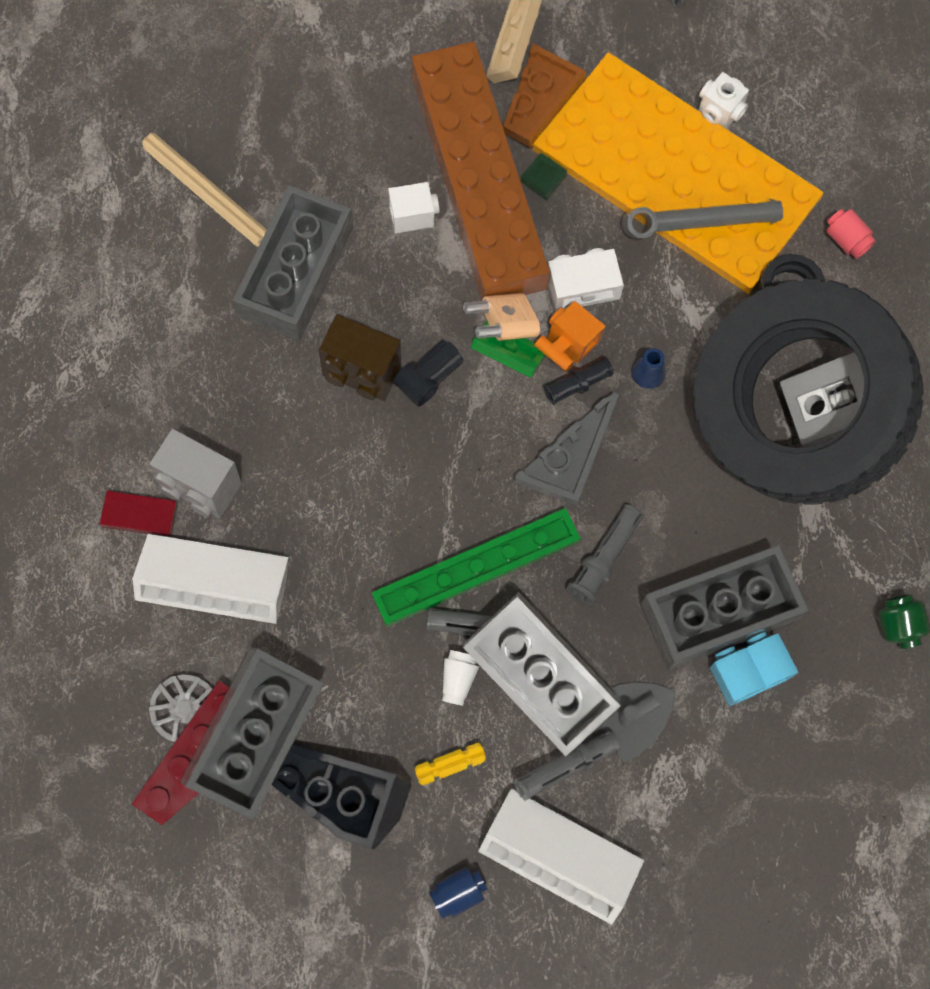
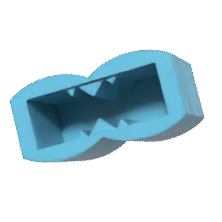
[710,632,799,707]

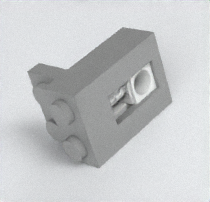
[780,352,864,448]

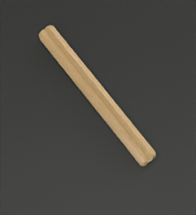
[142,133,267,246]

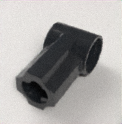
[393,339,463,407]

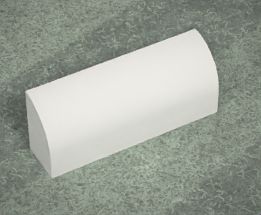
[133,534,289,624]
[478,789,644,925]

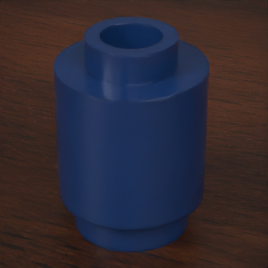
[429,866,488,919]

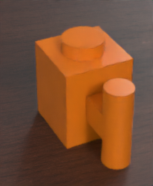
[534,301,606,372]

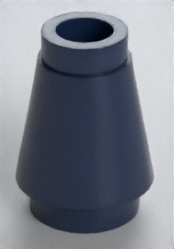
[632,348,666,389]

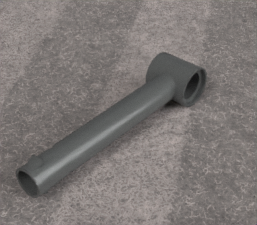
[622,198,783,238]

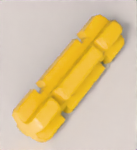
[415,743,486,785]

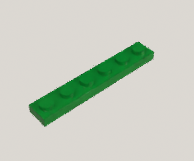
[371,508,581,628]

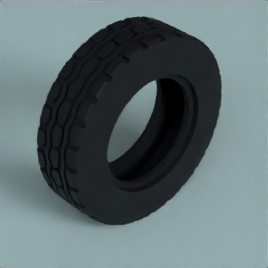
[693,278,924,505]

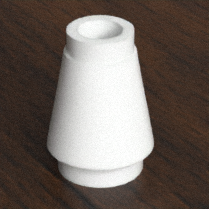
[442,650,480,706]

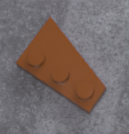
[503,43,586,148]

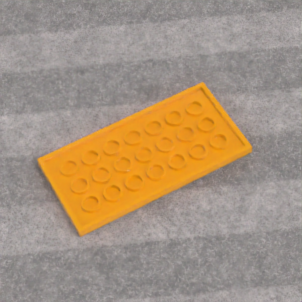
[532,52,824,294]

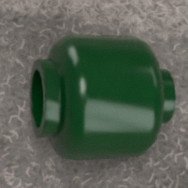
[878,594,930,649]

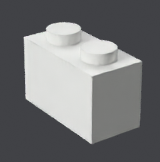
[548,248,624,312]

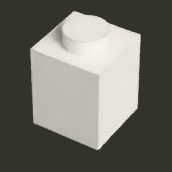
[388,182,439,233]

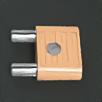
[463,293,540,341]

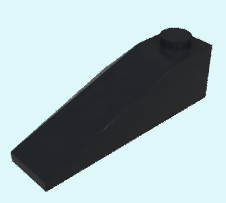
[271,744,412,850]

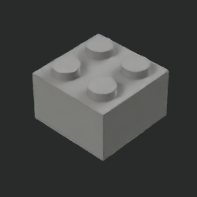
[149,429,242,519]

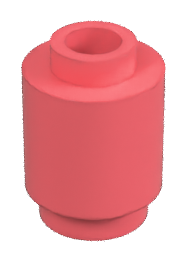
[826,209,876,259]

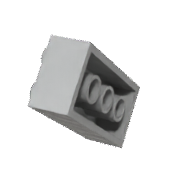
[463,592,621,756]

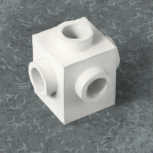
[699,72,749,129]

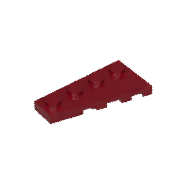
[131,681,229,825]

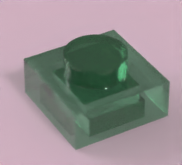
[521,153,568,200]

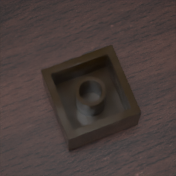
[318,314,402,402]

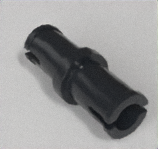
[544,356,614,405]

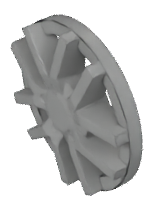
[149,674,213,743]

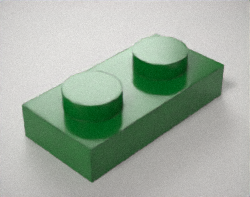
[471,321,546,379]

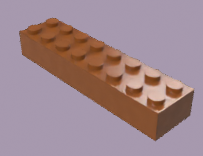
[412,41,550,301]

